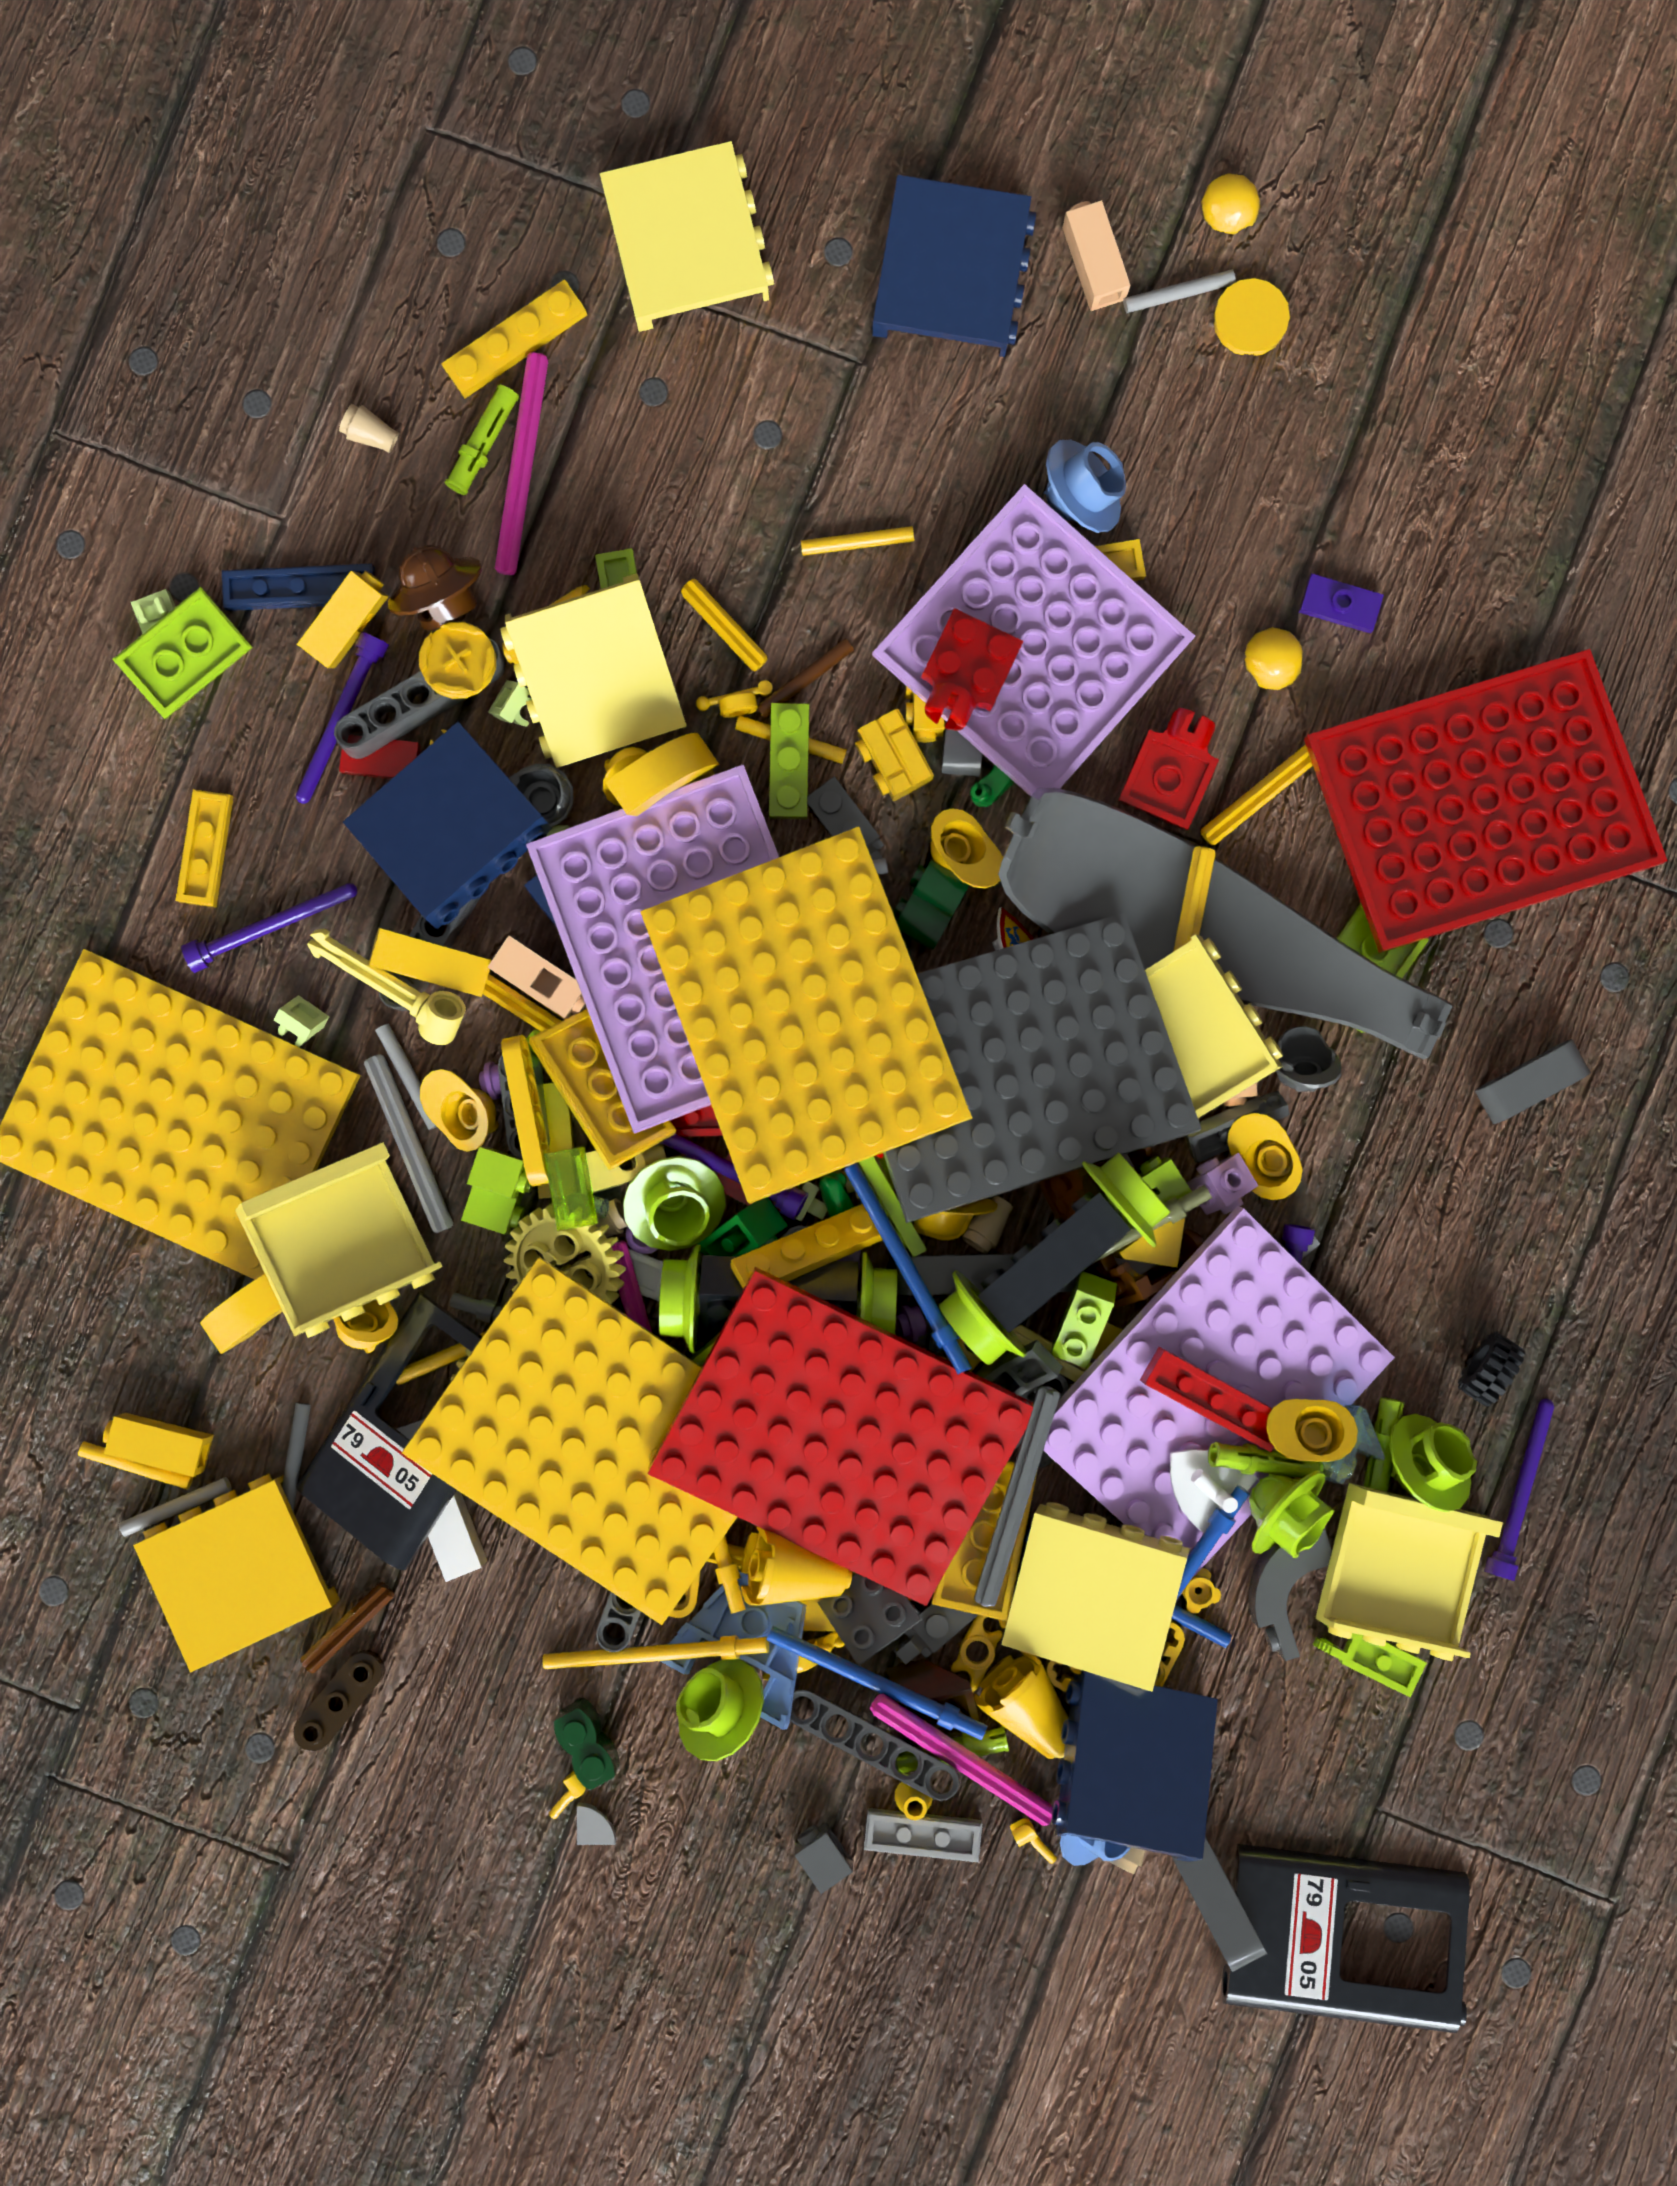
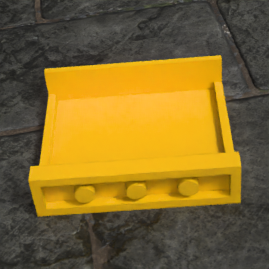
[133,1474,340,1673]

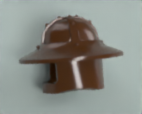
[388,545,482,630]

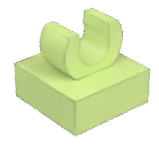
[131,589,176,634]
[488,680,532,727]
[274,995,329,1047]
[796,1181,828,1221]

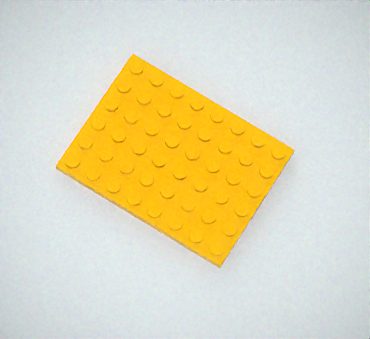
[640,826,972,1204]
[0,949,361,1280]
[402,1256,737,1625]

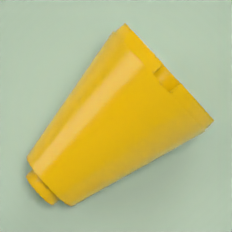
[741,1526,852,1606]
[974,1651,1068,1759]

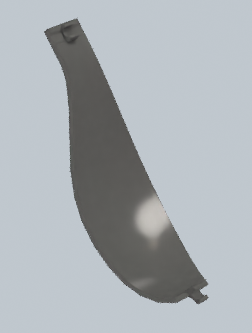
[998,788,1452,1060]

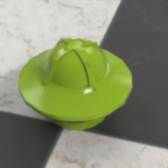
[623,1156,726,1251]
[1389,1414,1477,1512]
[1249,1470,1335,1558]
[676,1659,764,1761]

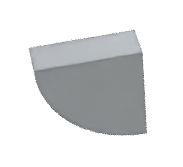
[577,1802,617,1845]

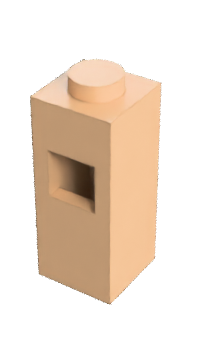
[1062,200,1131,311]
[488,936,586,1019]

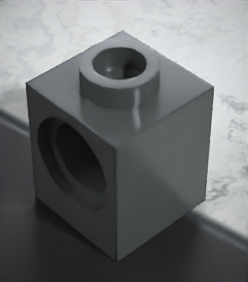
[794,1822,853,1894]

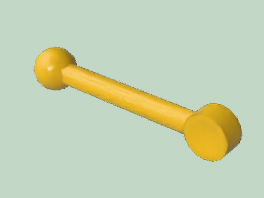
[696,680,773,711]

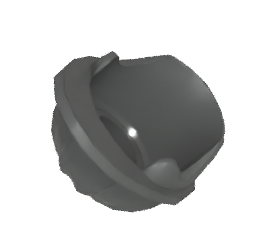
[509,764,574,827]
[1276,1026,1341,1092]

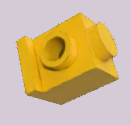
[905,686,944,743]

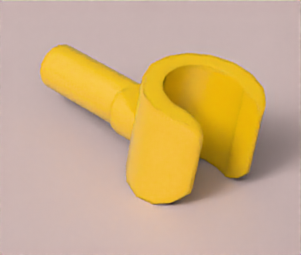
[549,1771,586,1819]
[1010,1818,1057,1864]

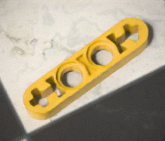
[501,1034,554,1186]

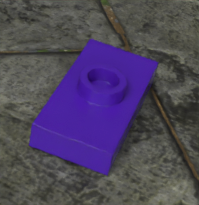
[1298,573,1384,634]

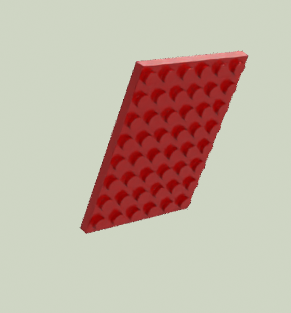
[1304,649,1668,953]
[647,1267,1033,1606]

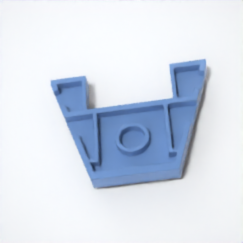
[661,1570,807,1730]

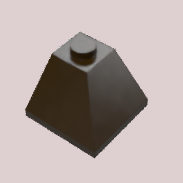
[887,1659,980,1746]

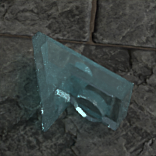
[1323,1405,1385,1484]

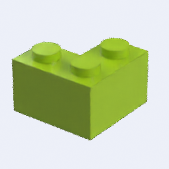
[461,1147,533,1235]

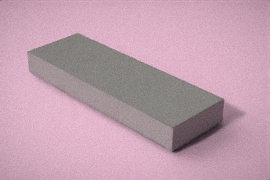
[864,1808,983,1863]

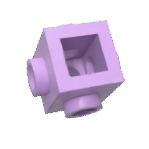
[1187,1153,1258,1215]

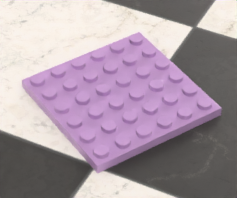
[872,484,1195,796]

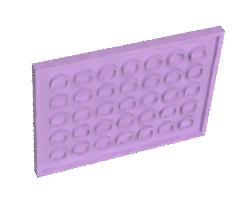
[526,765,779,1134]
[1043,1206,1395,1578]

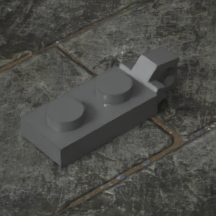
[808,776,888,866]
[1185,1091,1290,1163]
[893,1602,977,1665]

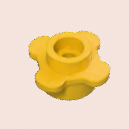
[1181,1568,1221,1613]

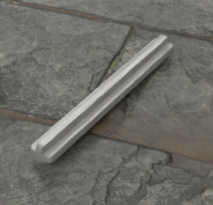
[364,1054,453,1233]

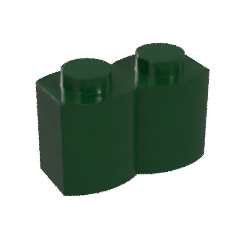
[893,860,969,951]
[554,1697,619,1790]

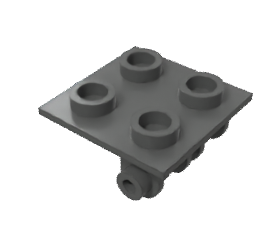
[817,1573,922,1666]

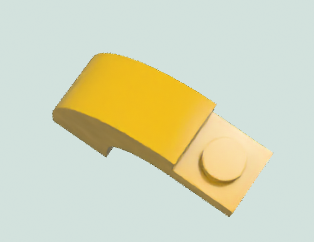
[605,733,720,816]
[200,1273,283,1354]

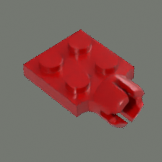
[921,608,1024,731]
[1118,708,1219,831]

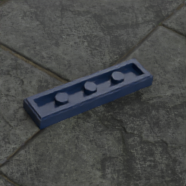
[222,563,375,611]

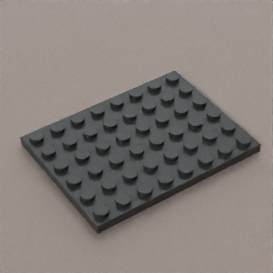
[883,913,1202,1223]

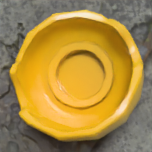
[1201,173,1260,235]
[1244,627,1303,690]

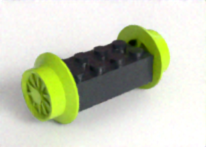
[939,1152,1171,1365]
[659,1245,897,1354]

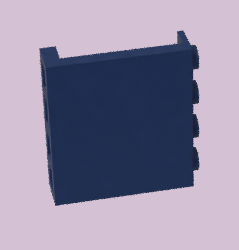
[872,175,1037,357]
[343,722,552,929]
[1052,1671,1218,1862]

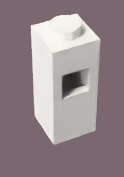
[428,1490,487,1582]

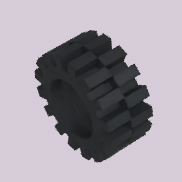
[1458,1331,1525,1406]

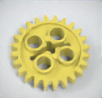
[504,1203,626,1304]

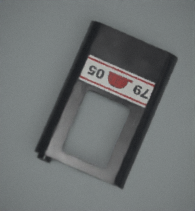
[296,1291,483,1570]
[1221,1844,1470,2033]

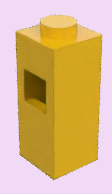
[297,570,389,668]
[103,1413,214,1477]

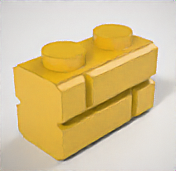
[855,709,934,801]

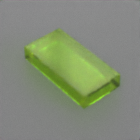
[544,1147,598,1231]

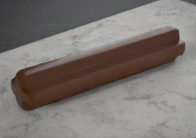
[300,1582,394,1673]

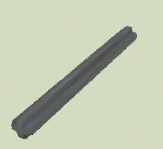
[974,1386,1060,1607]

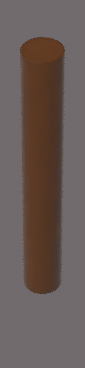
[757,638,854,719]

